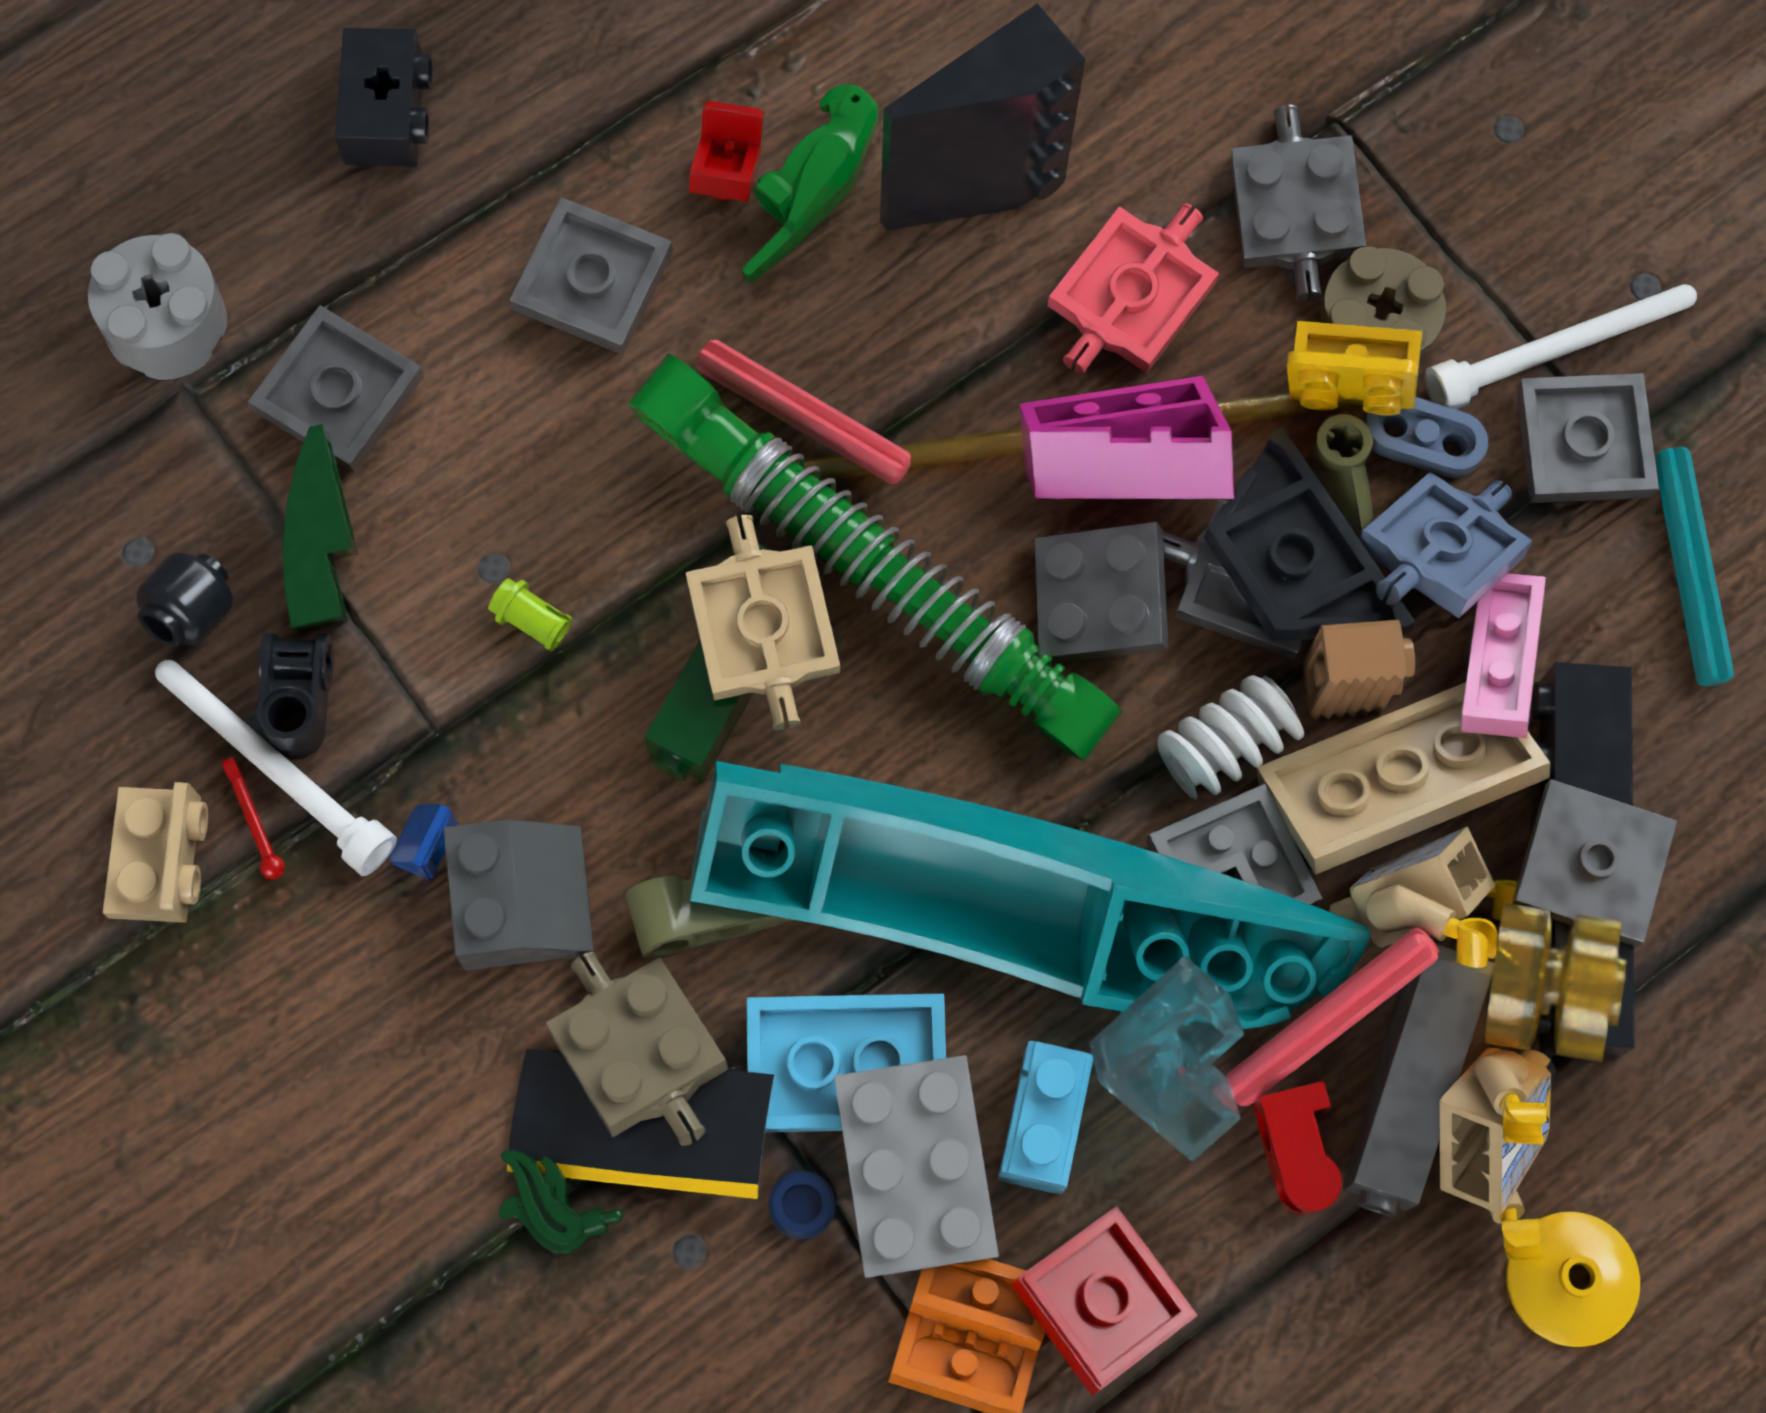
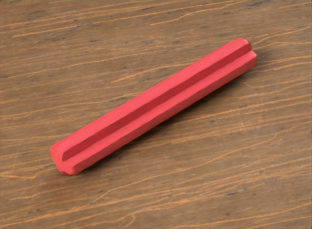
[696,340,911,484]
[1223,928,1439,1106]

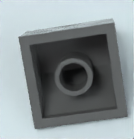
[444,819,595,971]

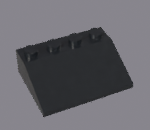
[880,3,1086,230]

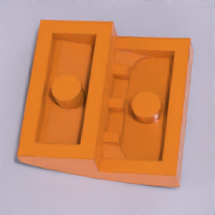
[888,1259,1045,1413]

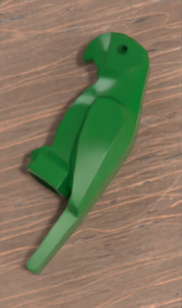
[742,84,879,283]

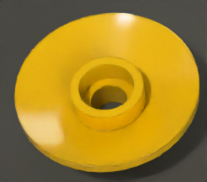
[1506,1212,1640,1347]

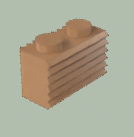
[1303,620,1415,721]

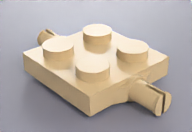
[686,515,840,730]

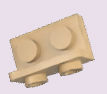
[103,782,208,923]

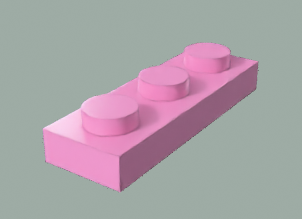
[1461,573,1546,738]

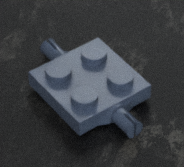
[1359,472,1533,618]

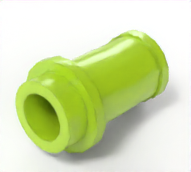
[488,578,573,652]

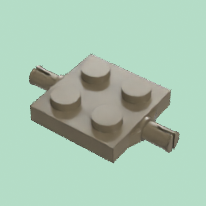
[546,952,728,1146]

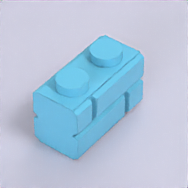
[997,1041,1094,1195]

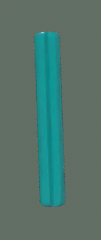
[1655,447,1734,686]

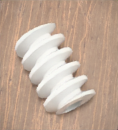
[1157,675,1304,800]

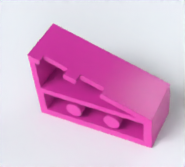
[1019,376,1234,499]

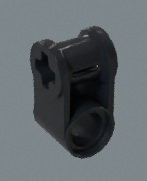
[257,633,334,759]

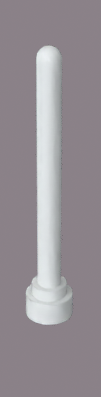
[1425,284,1697,410]
[155,660,397,876]

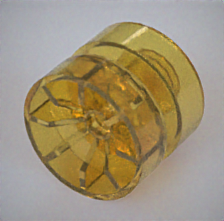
[1485,903,1627,1062]

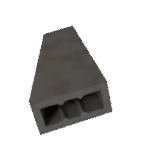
[1343,945,1495,1216]

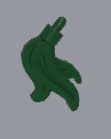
[499,1149,623,1253]

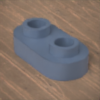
[1364,397,1488,478]

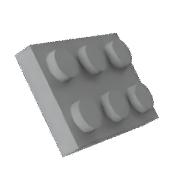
[834,1055,999,1278]

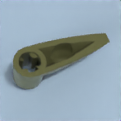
[1307,414,1376,563]
[625,876,793,959]

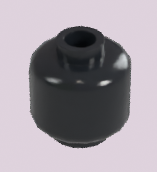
[136,552,233,647]

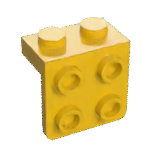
[1287,321,1422,416]

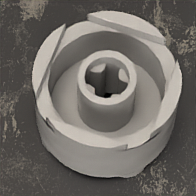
[88,233,227,380]

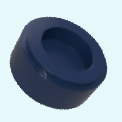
[769,1171,835,1240]

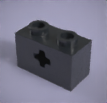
[335,28,433,167]

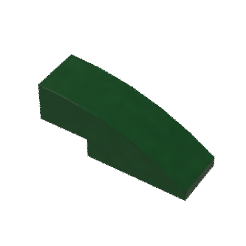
[283,424,359,633]

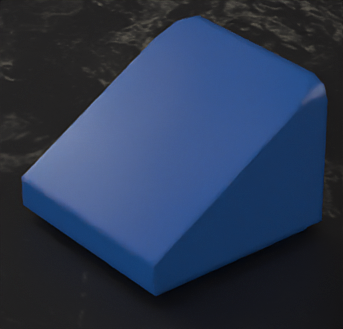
[389,804,458,880]

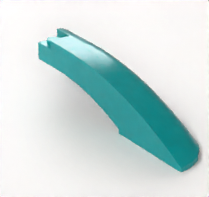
[690,761,1372,1029]

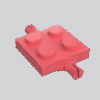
[1047,203,1219,375]

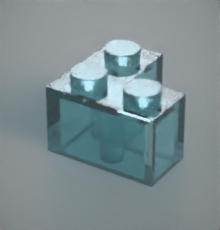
[1089,956,1244,1162]

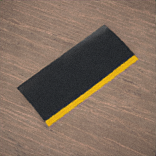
[507,1049,775,1199]

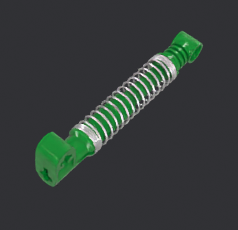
[628,353,1123,762]

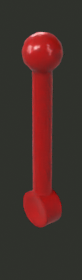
[222,756,285,880]

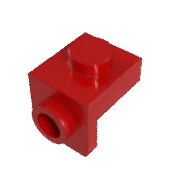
[689,101,764,202]

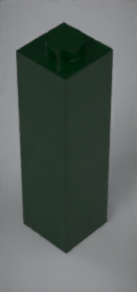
[644,544,772,782]

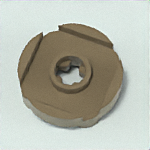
[1321,246,1446,357]

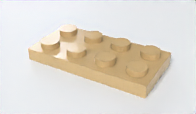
[1257,682,1550,875]

